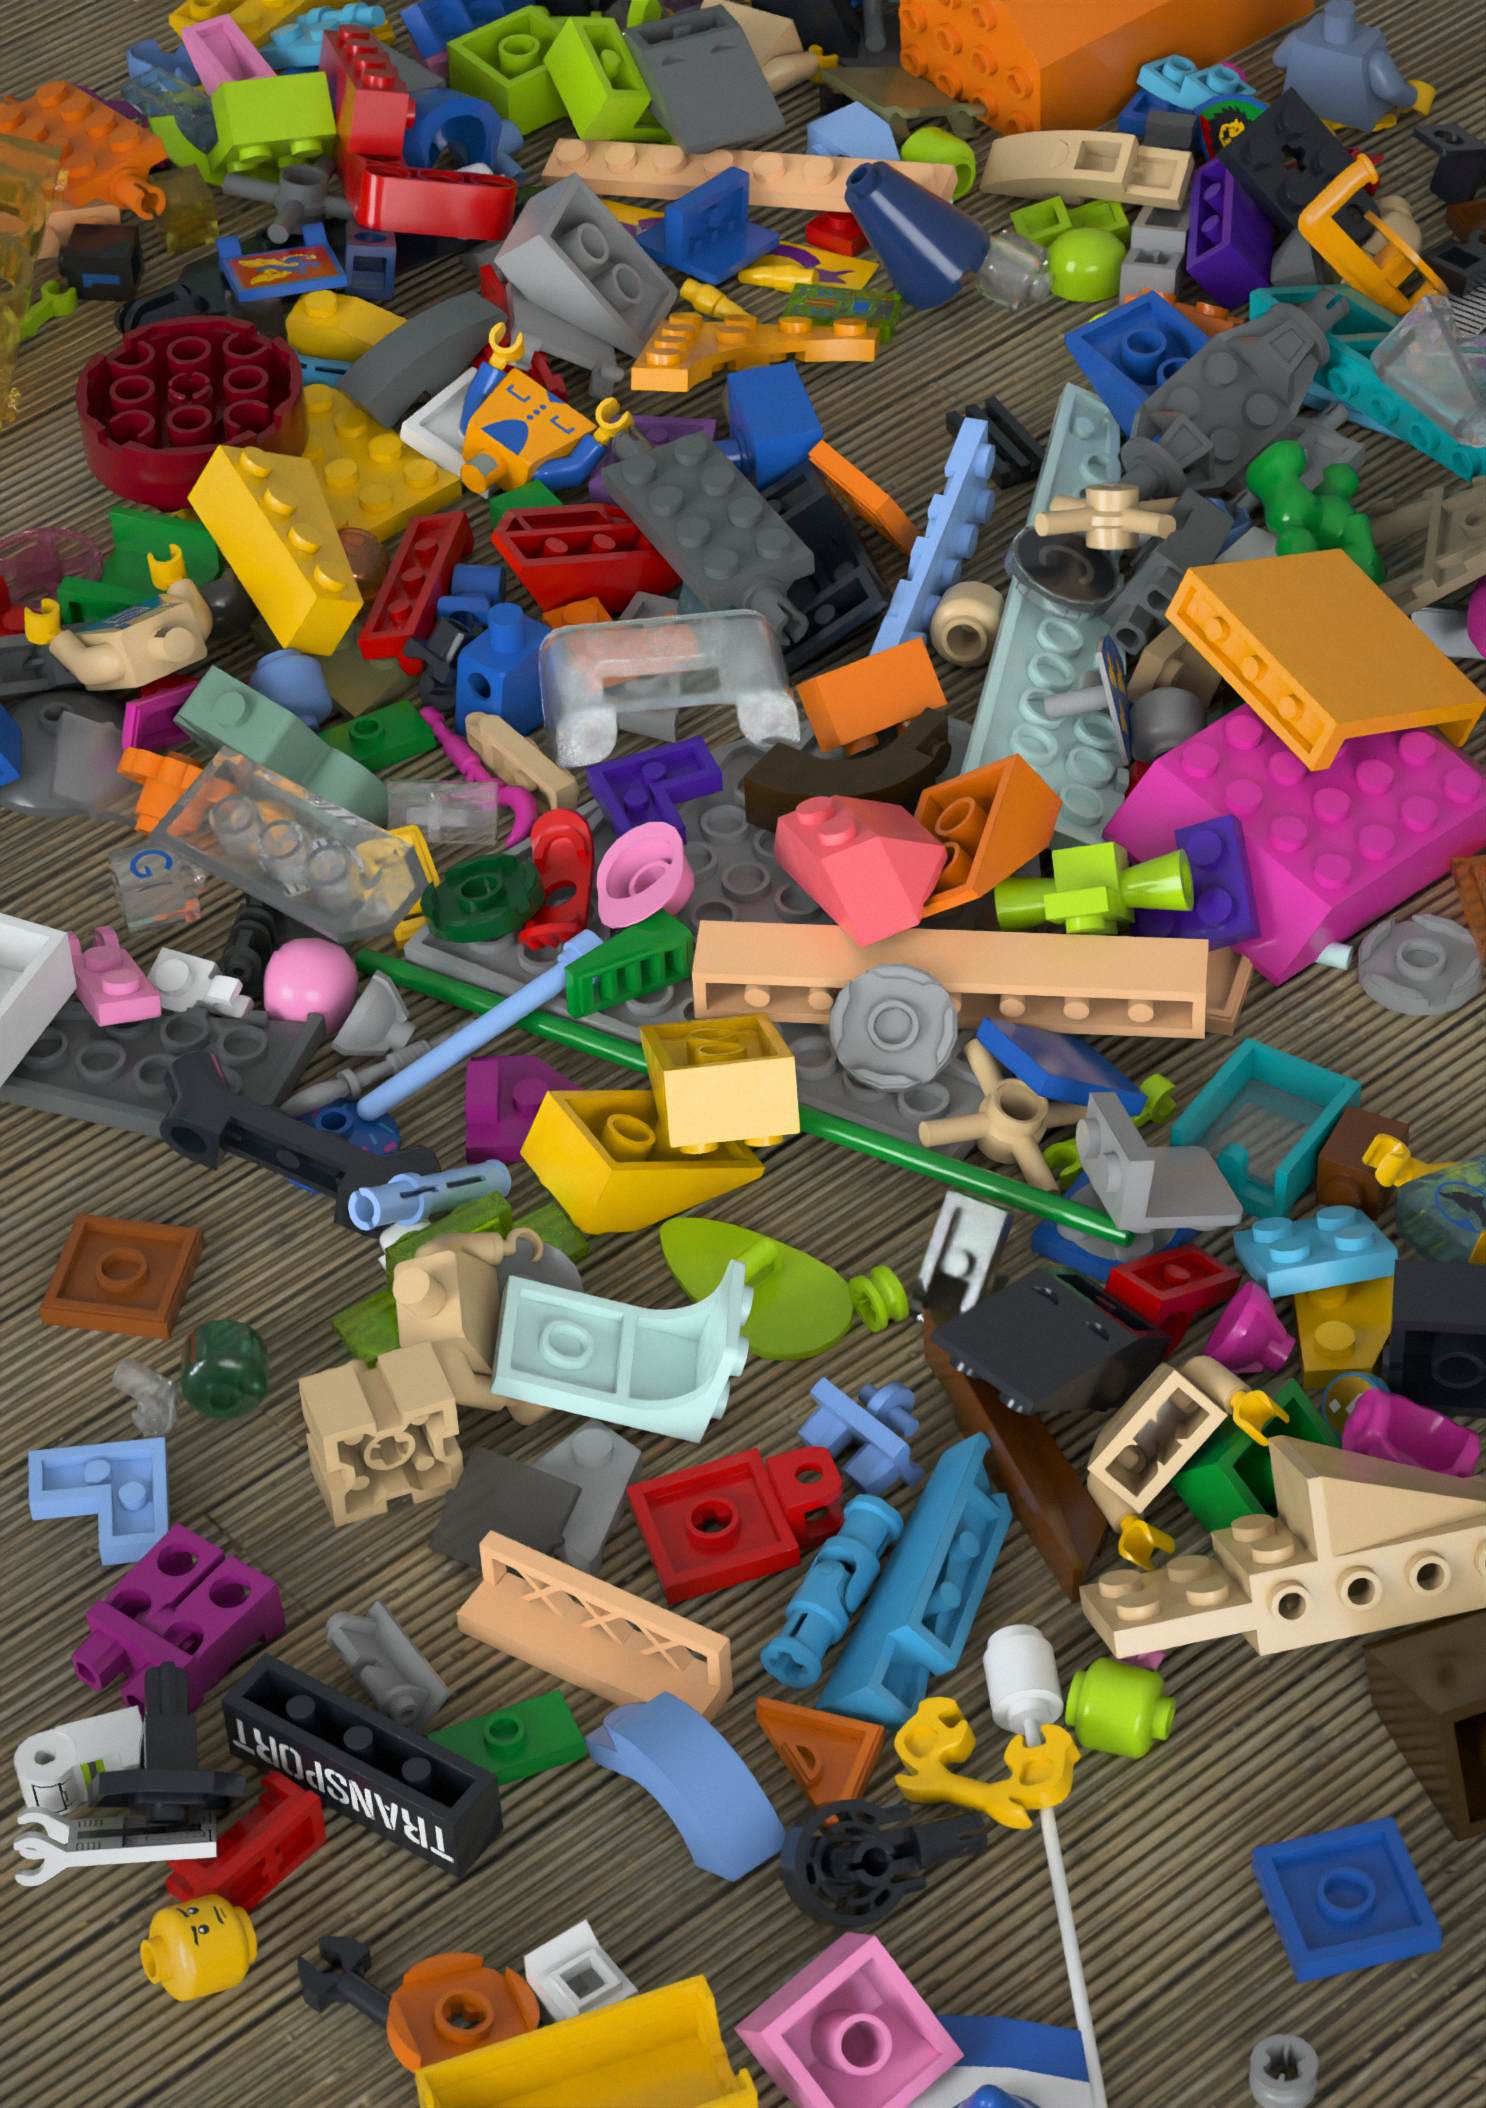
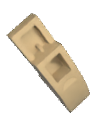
[979,130,1195,210]

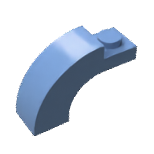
[584,1691,787,1882]

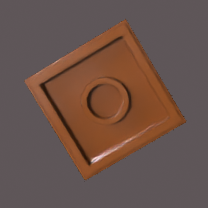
[40,1213,205,1340]

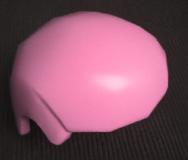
[263,938,358,1034]

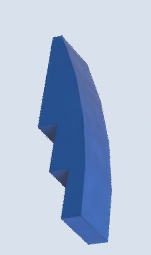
[400,0,535,60]

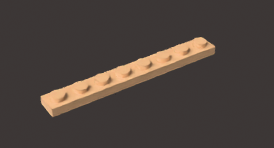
[541,138,958,213]

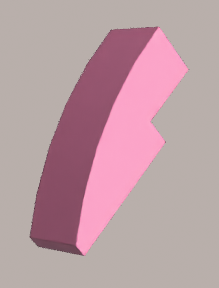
[181,13,277,100]

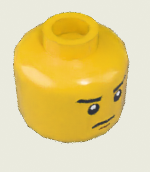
[140,1894,257,2002]

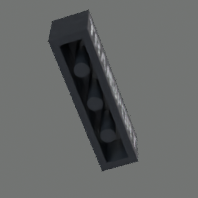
[221,1652,504,1879]

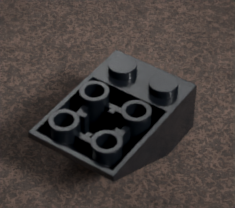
[929,1267,1174,1416]

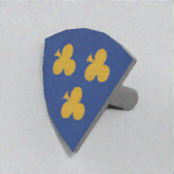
[1044,635,1131,766]

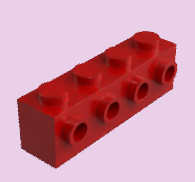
[318,24,416,157]

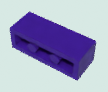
[1186,157,1273,311]

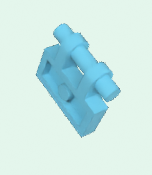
[257,2,385,70]

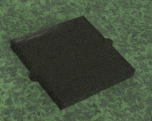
[427,1445,583,1580]

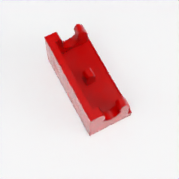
[165,1770,327,1913]

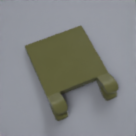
[820,66,986,141]

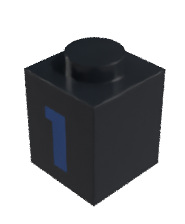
[58,223,145,302]

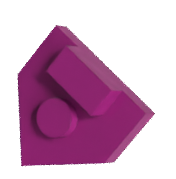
[465,1055,583,1163]

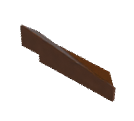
[923,1308,1108,1604]

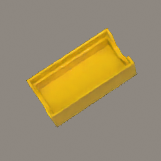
[414,1974,758,2108]

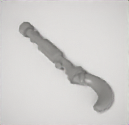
[279,1019,475,1119]

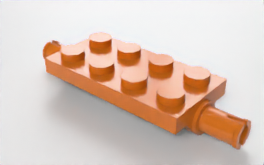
[0,79,168,220]

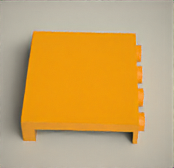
[1165,548,1486,771]

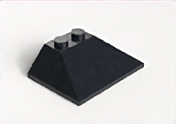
[681,459,893,705]

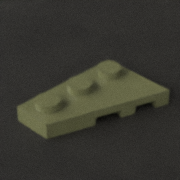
[251,616,428,722]

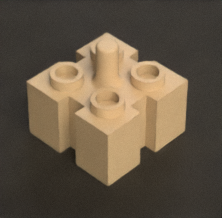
[298,1340,466,1528]

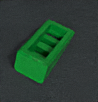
[564,908,694,1019]

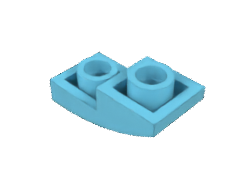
[1136,53,1257,111]

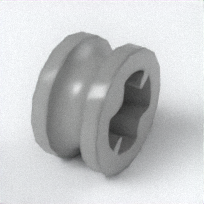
[1249,2034,1318,2108]

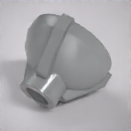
[330,969,417,1056]

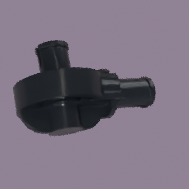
[779,1799,988,1927]

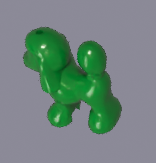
[1246,440,1388,585]

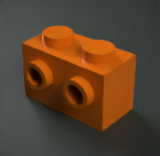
[796,636,947,757]

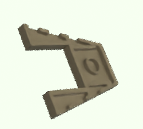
[1366,475,1486,616]

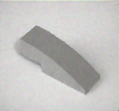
[1119,199,1191,306]

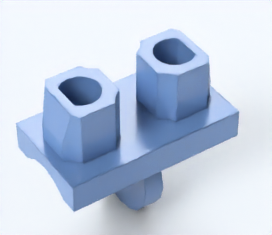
[797,1377,926,1497]

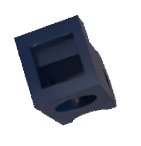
[343,219,396,300]

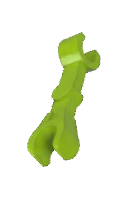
[0,280,78,371]
[1043,1074,1176,1190]

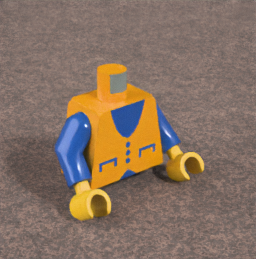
[460,322,634,494]

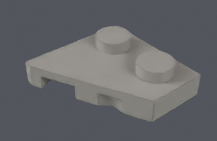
[496,1418,643,1577]

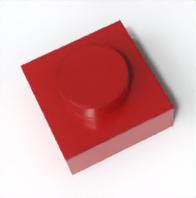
[806,210,869,258]

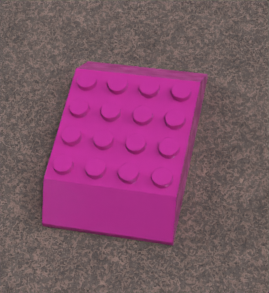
[1101,702,1486,987]

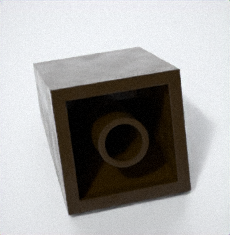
[1363,1608,1486,1842]

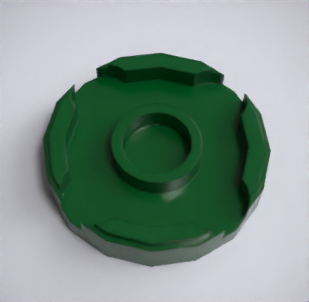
[420,853,546,944]

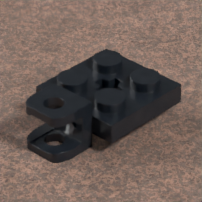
[1215,87,1381,243]

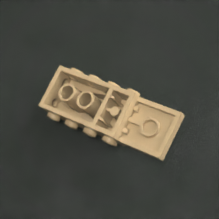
[1079,1435,1486,1659]

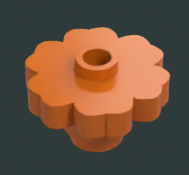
[116,747,240,846]

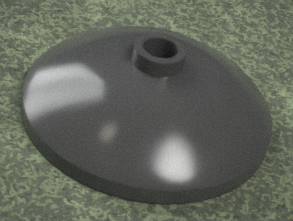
[0,689,138,818]

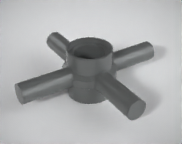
[223,156,356,244]

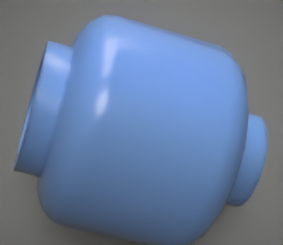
[248,649,333,734]

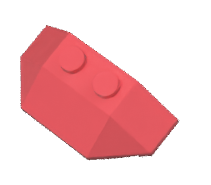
[773,795,948,948]

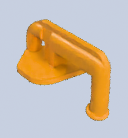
[1298,153,1449,317]

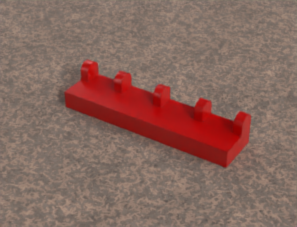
[357,511,475,675]

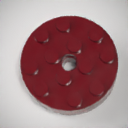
[75,315,309,513]

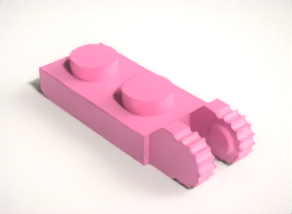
[67,926,161,1027]

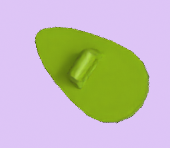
[659,1217,855,1361]

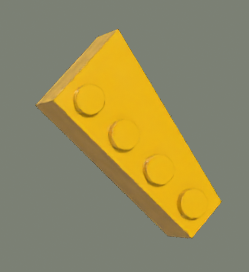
[187,445,364,656]

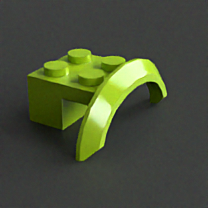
[543,0,679,146]
[147,71,337,188]

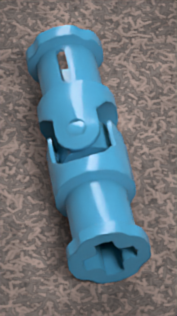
[760,1494,904,1689]

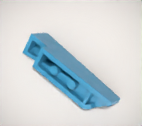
[815,1431,1013,1732]

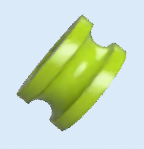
[849,1265,909,1333]

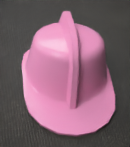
[597,822,695,929]

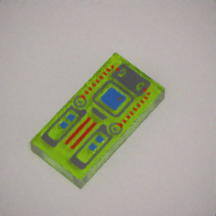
[783,283,902,343]

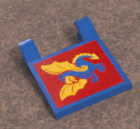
[215,222,348,303]

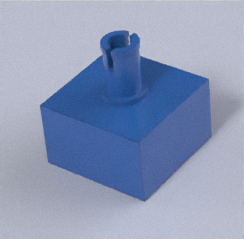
[713,362,824,493]

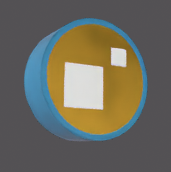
[1322,1372,1391,1439]

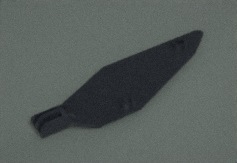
[113,186,550,335]

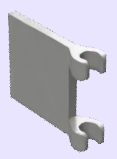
[506,281,624,401]

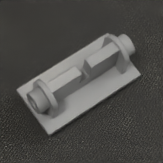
[326,1600,451,1734]

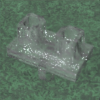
[387,778,499,846]

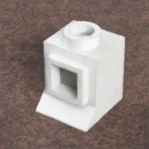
[524,1919,639,2026]

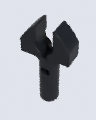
[298,1936,392,2031]

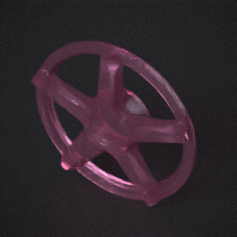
[0,527,104,612]

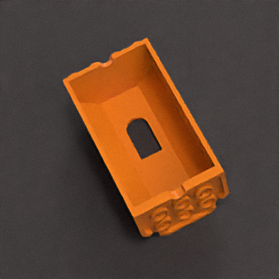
[899,0,1314,136]

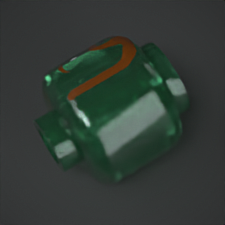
[180,1319,269,1419]

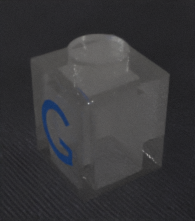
[108,835,207,937]

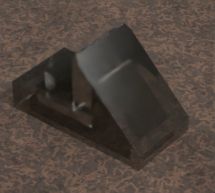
[908,1190,1016,1323]

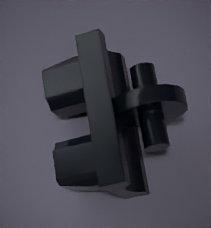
[401,616,488,713]

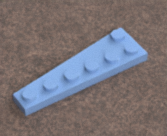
[869,417,995,656]

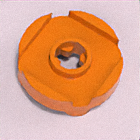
[386,1952,540,2081]

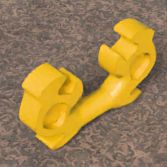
[894,1697,1081,1829]

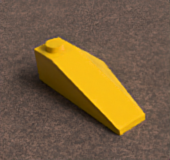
[285,290,468,380]

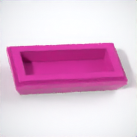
[121,679,201,752]

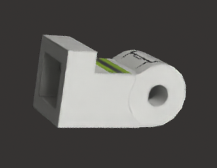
[14,1705,143,1816]

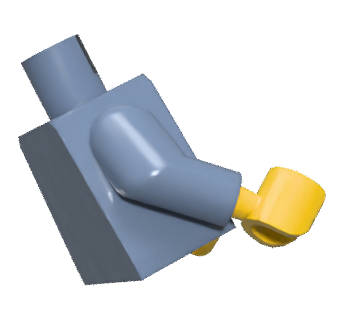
[1272,0,1436,133]

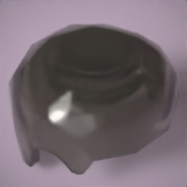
[197,568,260,642]

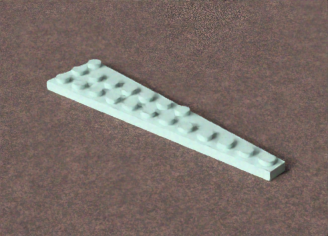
[960,382,1130,866]

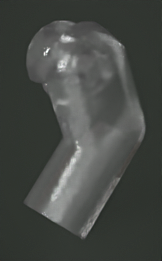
[112,1358,180,1438]

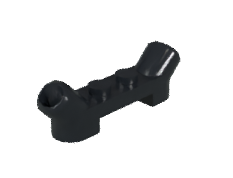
[159,1051,442,1239]

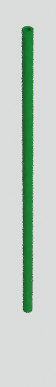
[355,947,1137,1248]

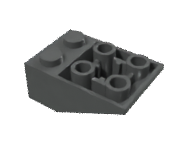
[623,4,786,155]

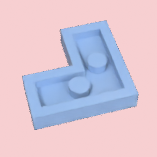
[28,1437,171,1566]

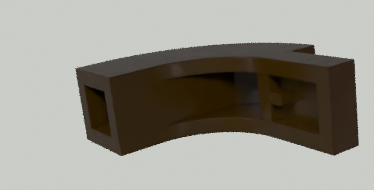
[744,707,952,834]

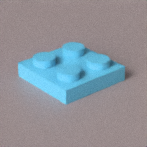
[1233,1205,1398,1298]

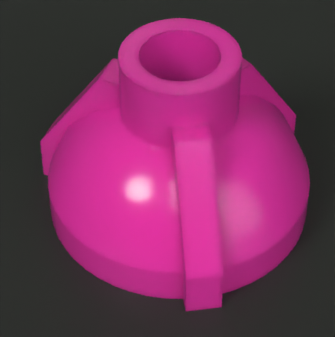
[1202,1280,1295,1374]

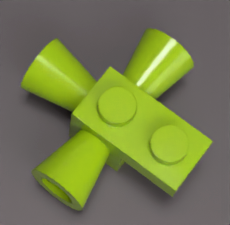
[994,842,1194,936]

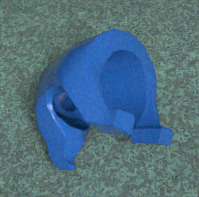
[402,86,502,172]

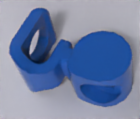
[437,563,506,628]

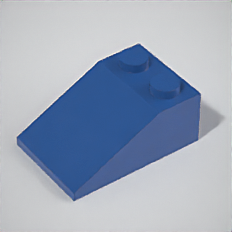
[1065,290,1211,469]

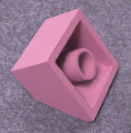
[733,1932,965,2108]

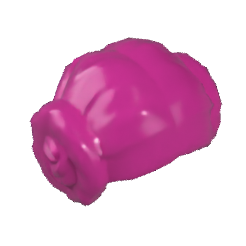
[1342,1387,1480,1478]

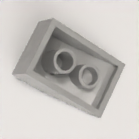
[494,171,680,359]

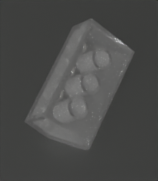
[148,746,429,944]

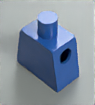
[455,603,572,738]

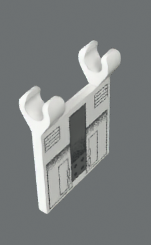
[13,1806,216,1886]

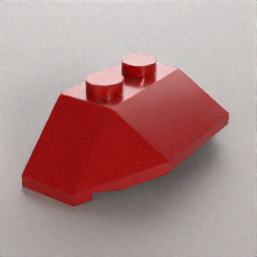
[490,503,683,615]

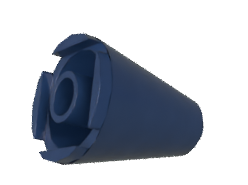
[844,161,990,311]

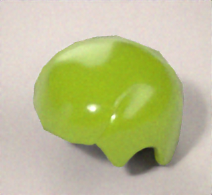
[1046,226,1127,302]

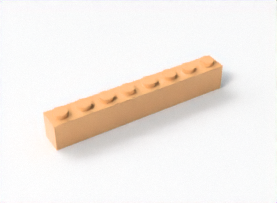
[692,920,1209,1039]

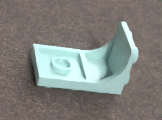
[489,1259,754,1444]

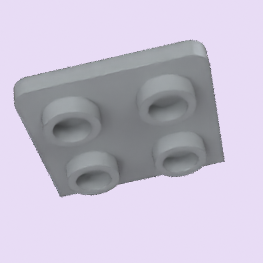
[1076,1092,1243,1233]

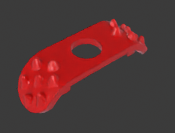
[518,808,595,951]

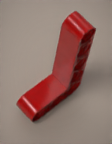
[331,132,518,241]

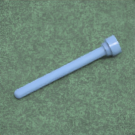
[357,929,603,1121]

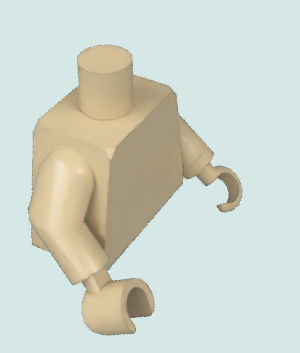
[392,1227,555,1425]

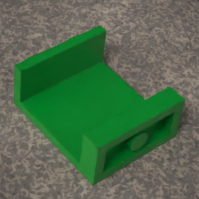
[57,506,225,625]

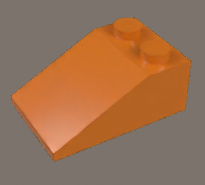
[914,753,1063,919]

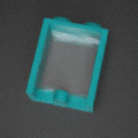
[1170,1037,1362,1219]

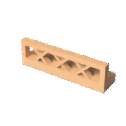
[456,1530,733,1723]

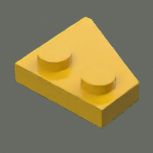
[1290,1275,1394,1389]

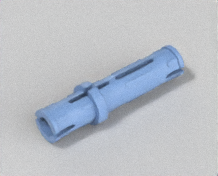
[348,1159,511,1231]

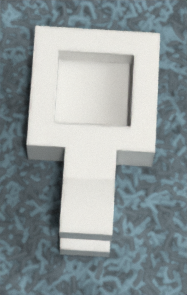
[147,947,255,1019]

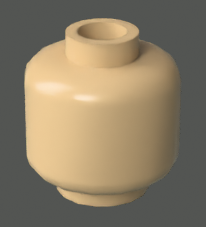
[929,581,1006,668]

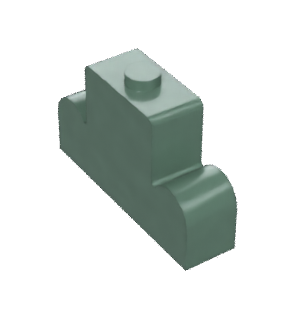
[172,665,400,845]

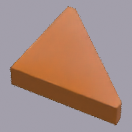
[755,1696,885,1832]

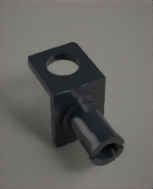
[1412,124,1486,206]

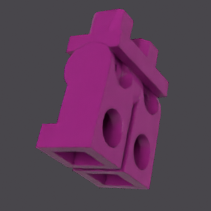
[71,1523,286,1720]

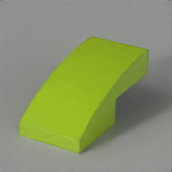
[1009,195,1131,255]

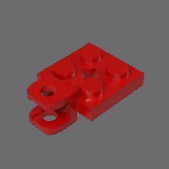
[626,1446,845,1605]

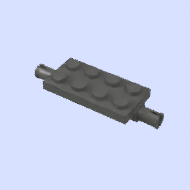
[601,426,815,646]

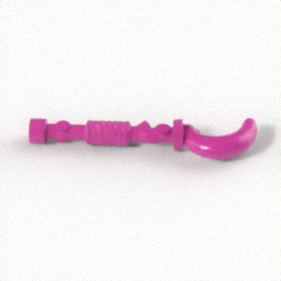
[419,706,538,848]

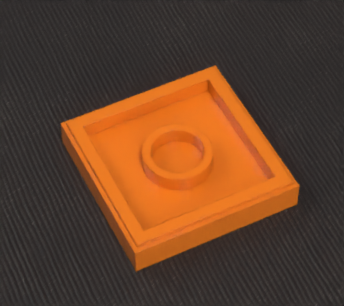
[808,439,924,559]

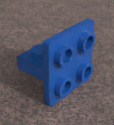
[634,166,780,285]

